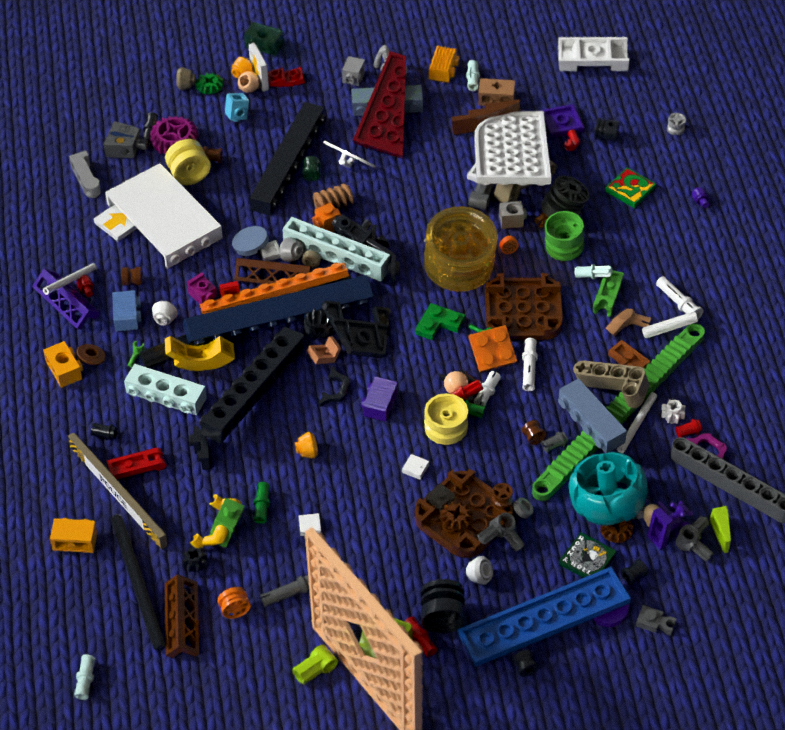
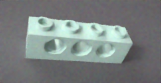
[124,364,207,415]

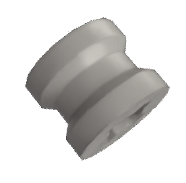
[667,113,686,135]

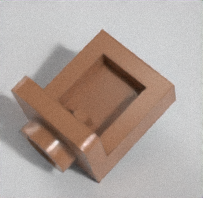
[307,336,341,364]

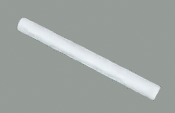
[43,263,97,295]
[617,392,657,453]

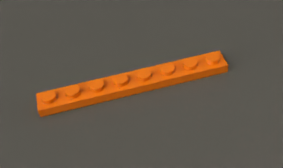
[199,263,349,314]

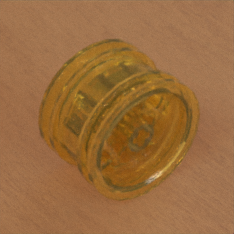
[423,206,498,292]

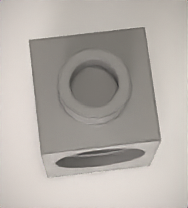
[342,56,365,86]
[499,201,527,229]

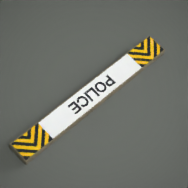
[68,432,167,550]

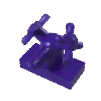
[647,501,693,550]

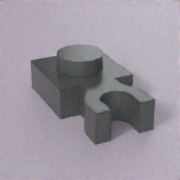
[636,605,677,636]

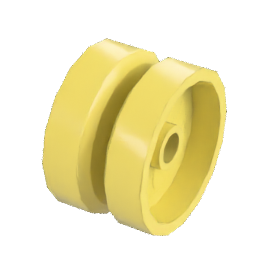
[165,139,211,185]
[424,393,468,445]

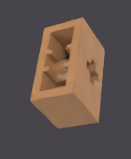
[478,78,515,106]

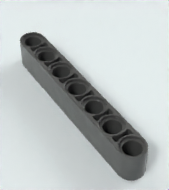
[671,437,785,523]

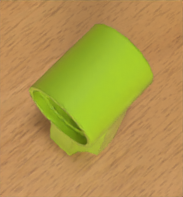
[292,644,338,685]

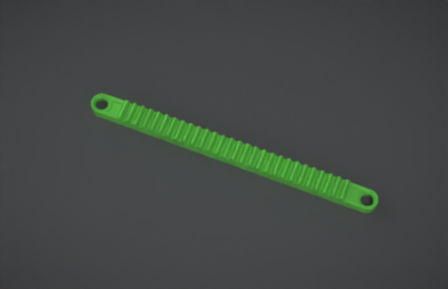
[532,323,705,501]

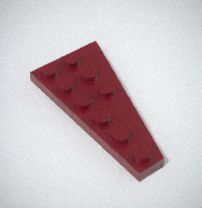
[353,51,406,159]

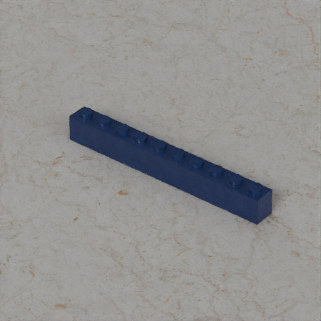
[183,275,373,346]

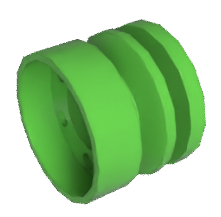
[545,211,584,261]

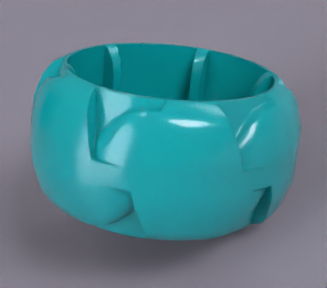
[569,452,648,526]

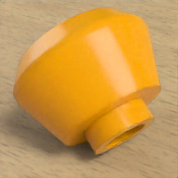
[231,57,254,78]
[295,432,318,459]

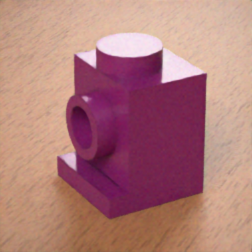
[187,272,217,304]

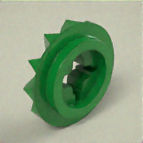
[196,72,223,94]

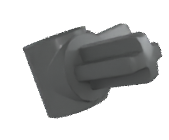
[478,513,524,551]
[675,516,714,561]

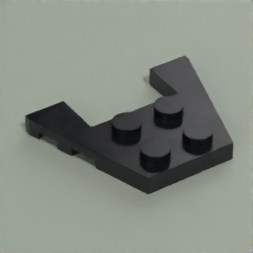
[322,300,391,358]

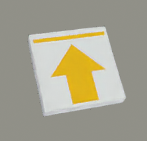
[249,43,269,92]
[94,204,137,242]

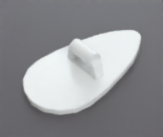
[324,141,376,168]

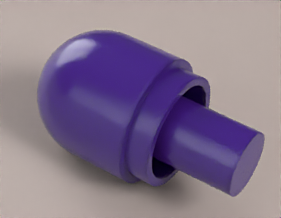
[692,187,709,208]

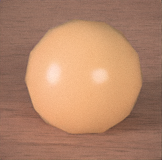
[238,71,259,93]
[444,371,468,393]

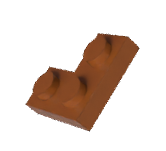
[608,340,650,369]

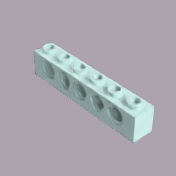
[283,217,390,282]

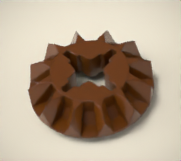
[440,501,473,530]
[600,520,633,543]

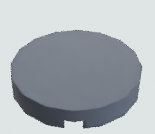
[232,226,269,256]

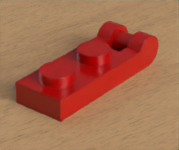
[107,448,167,479]

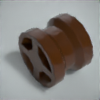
[522,420,546,445]
[492,483,513,509]

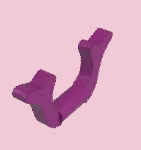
[686,433,727,459]

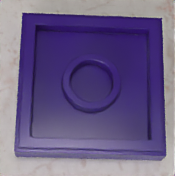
[540,104,584,139]

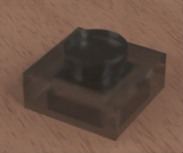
[426,483,455,511]

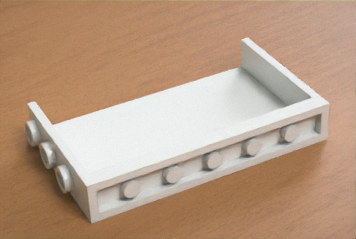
[105,163,222,269]

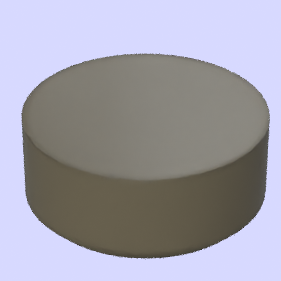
[302,250,321,268]

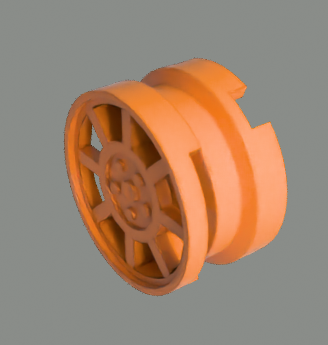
[217,587,251,619]

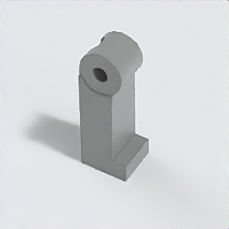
[69,151,101,198]

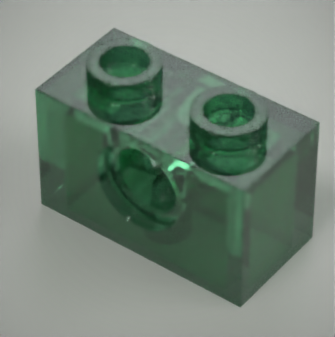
[244,22,284,56]

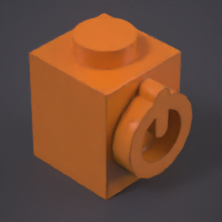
[312,202,341,232]

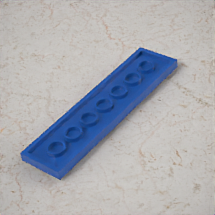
[458,567,630,667]

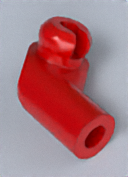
[564,130,580,151]

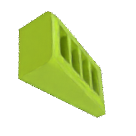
[710,506,731,553]

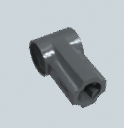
[468,183,494,211]

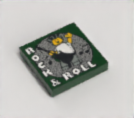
[559,532,616,578]

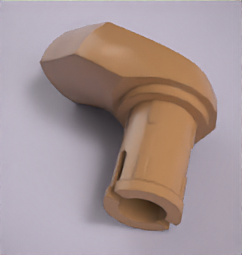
[605,308,651,337]

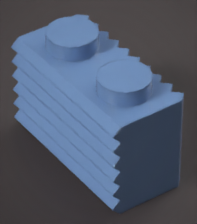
[112,290,141,332]

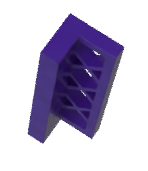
[32,268,100,329]

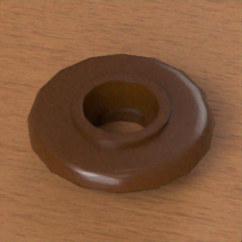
[76,344,106,365]

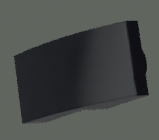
[190,426,210,470]

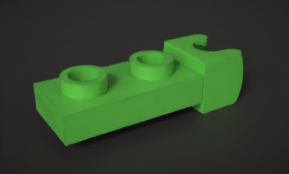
[593,270,624,317]

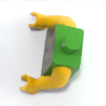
[190,494,244,549]

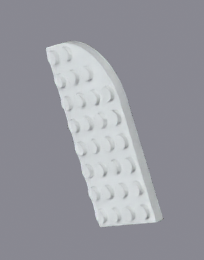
[474,111,551,186]

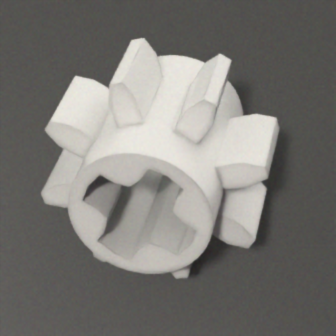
[661,399,686,424]

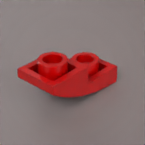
[268,67,305,87]

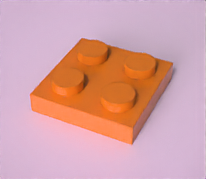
[468,325,517,373]

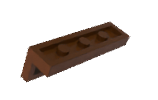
[234,258,313,284]
[165,574,199,658]

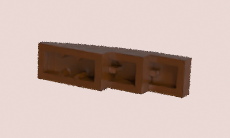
[451,100,520,135]

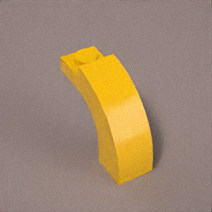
[165,336,235,371]

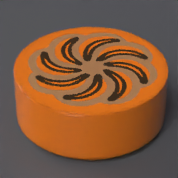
[499,236,519,254]

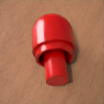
[77,275,94,297]

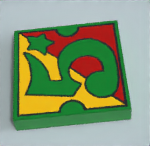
[605,167,656,208]

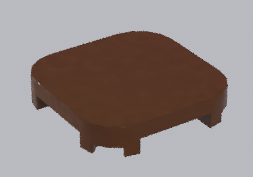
[485,273,563,340]
[415,469,513,558]

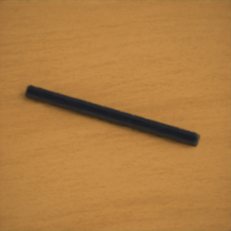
[110,514,165,651]

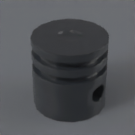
[594,117,620,142]

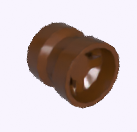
[122,267,142,286]

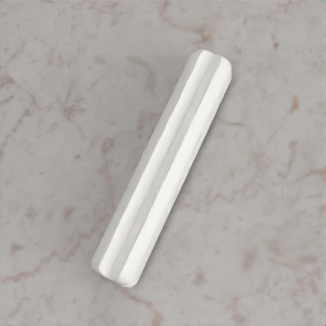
[642,311,698,338]

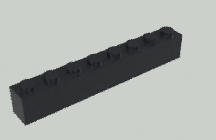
[250,102,326,216]

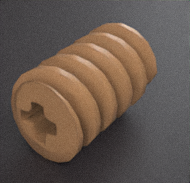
[313,183,354,209]

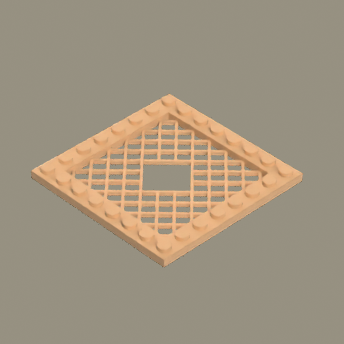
[305,527,423,730]

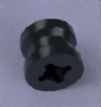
[513,650,539,677]

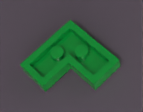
[415,303,465,340]

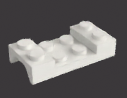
[558,37,629,71]

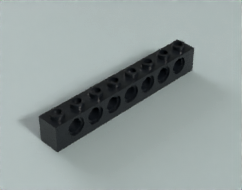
[200,327,304,444]

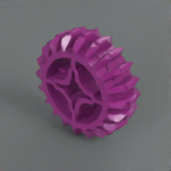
[150,116,198,155]

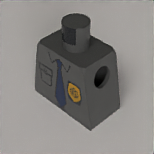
[104,121,149,158]

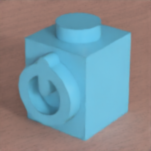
[225,93,249,122]

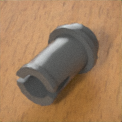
[541,432,568,453]

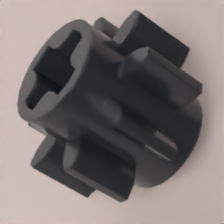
[182,547,208,573]

